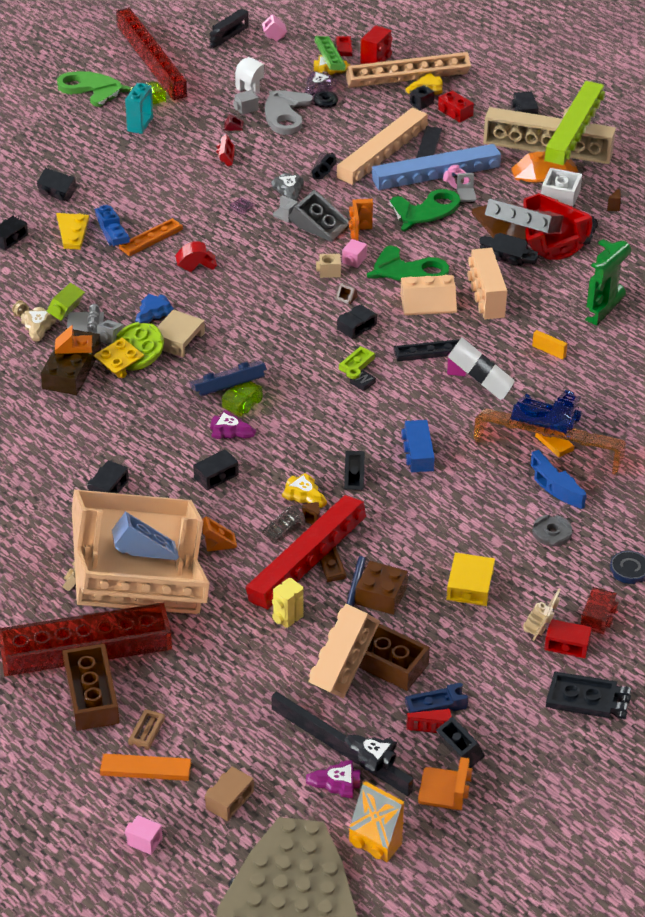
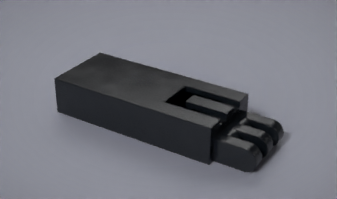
[209,8,249,48]

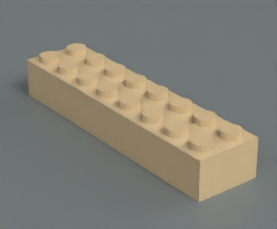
[483,107,616,164]

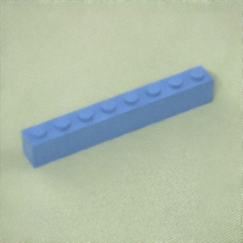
[372,144,501,190]

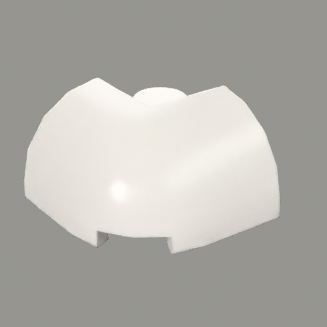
[235,57,264,94]

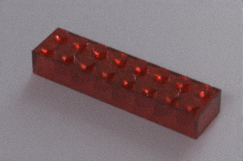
[0,602,172,676]

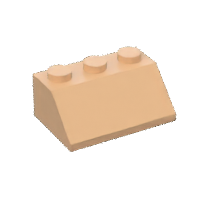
[400,275,457,315]

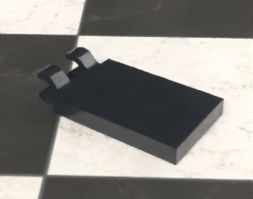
[546,671,631,719]

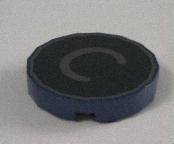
[610,551,645,584]

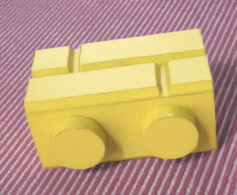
[272,578,303,628]

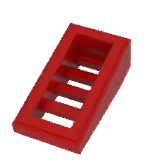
[406,709,452,733]

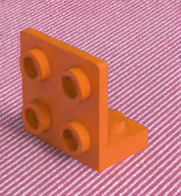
[349,199,373,241]

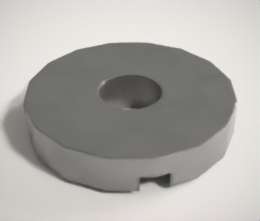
[532,515,572,546]

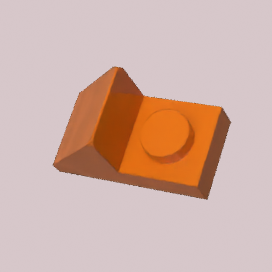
[55,325,92,354]
[202,516,237,551]

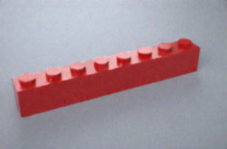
[245,495,366,610]

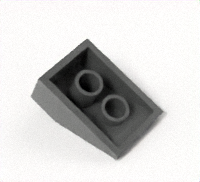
[288,190,349,242]

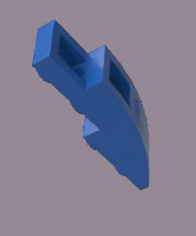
[94,205,130,246]
[531,450,587,509]

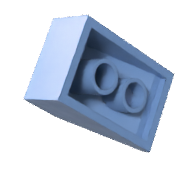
[112,511,179,560]

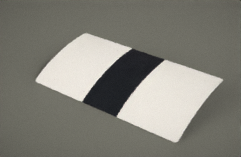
[448,337,514,400]

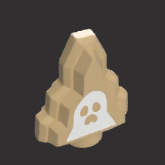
[21,307,57,342]

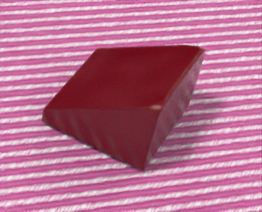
[224,114,244,131]

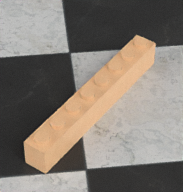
[337,108,428,185]

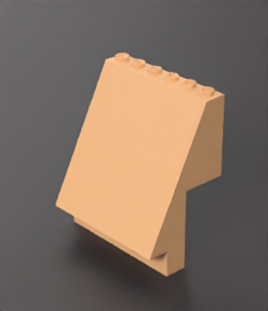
[72,490,210,614]

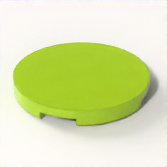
[115,322,164,371]

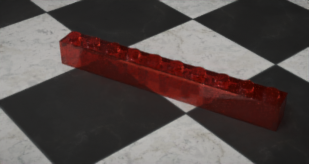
[116,7,187,100]

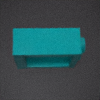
[125,83,153,134]

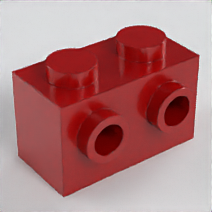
[438,90,474,123]

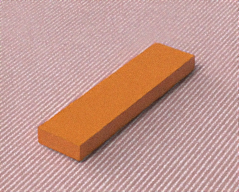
[119,218,183,256]
[100,753,191,781]

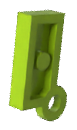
[339,346,375,379]

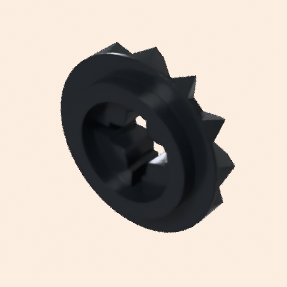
[313,91,338,108]

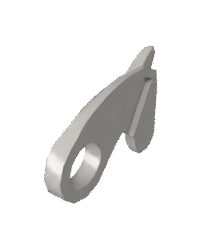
[265,90,313,135]

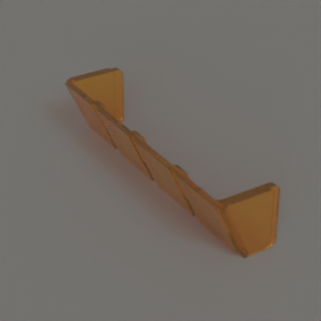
[474,409,626,475]

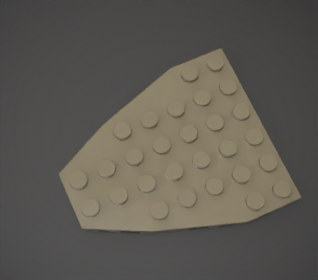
[216,817,357,917]

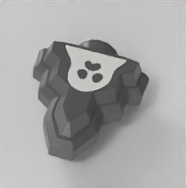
[271,173,304,201]

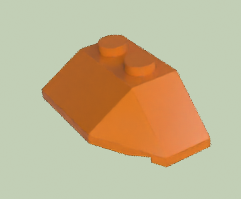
[511,151,578,182]

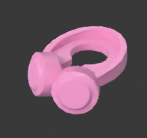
[443,165,469,189]

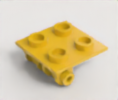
[93,338,144,378]

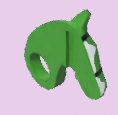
[57,71,131,107]

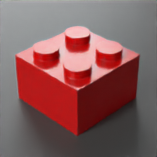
[360,25,393,64]

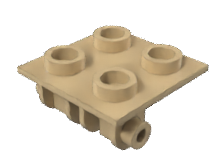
[523,588,561,641]

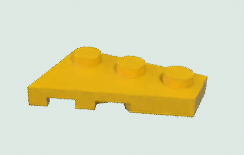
[56,213,89,250]

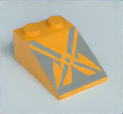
[349,781,404,862]

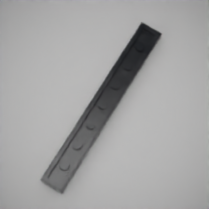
[271,692,413,797]

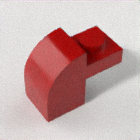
[175,241,217,272]

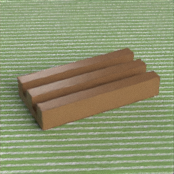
[128,709,165,750]

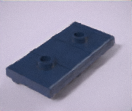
[189,360,267,396]

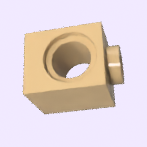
[316,254,341,278]

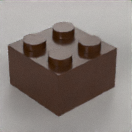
[355,561,408,615]

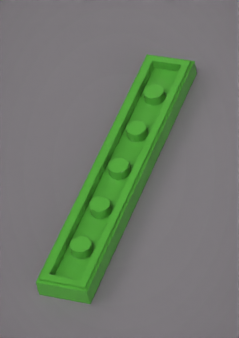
[315,36,346,70]

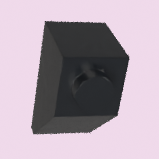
[344,450,365,490]

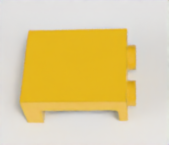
[446,552,495,606]

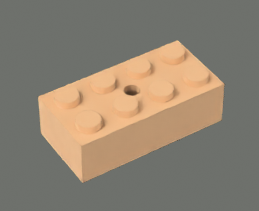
[467,248,507,319]
[308,604,380,698]

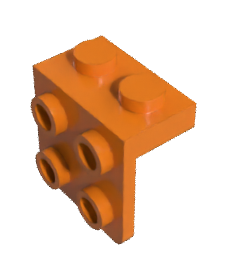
[418,757,473,810]

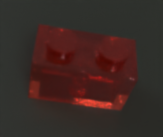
[580,587,619,635]

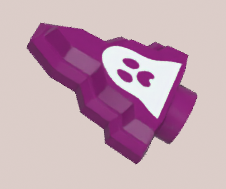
[210,410,256,439]
[306,760,360,798]

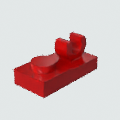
[216,134,235,166]

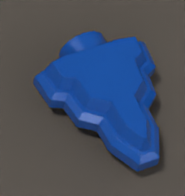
[135,294,174,323]

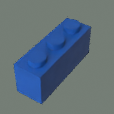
[401,420,435,473]

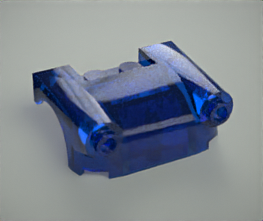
[510,390,582,434]

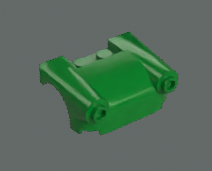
[585,239,631,326]

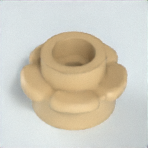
[12,300,29,317]

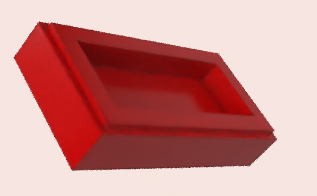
[336,36,352,56]

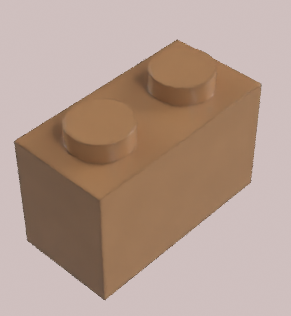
[205,767,254,821]

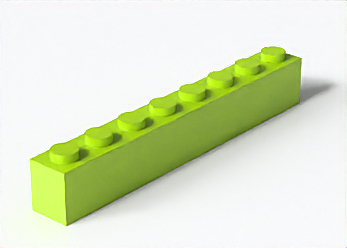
[545,81,606,165]

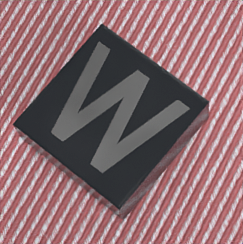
[350,370,376,391]

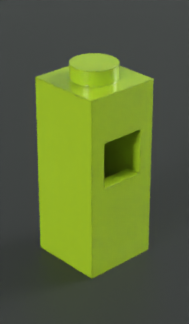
[46,282,85,321]

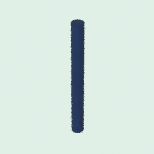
[346,556,366,607]

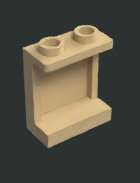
[157,310,205,357]

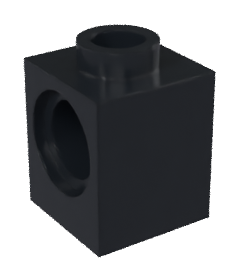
[410,85,434,110]

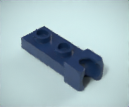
[405,683,468,713]

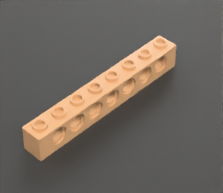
[346,52,471,88]

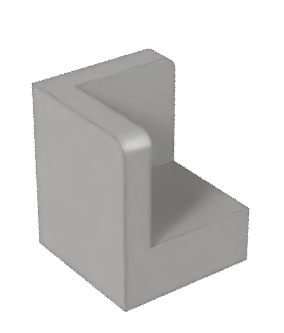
[273,195,298,223]

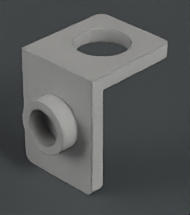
[457,173,476,202]

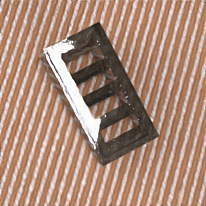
[262,505,305,543]

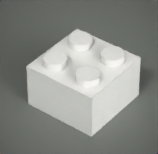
[541,168,582,207]

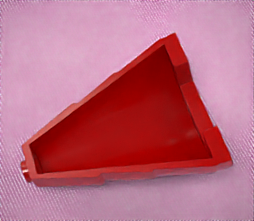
[523,193,592,260]

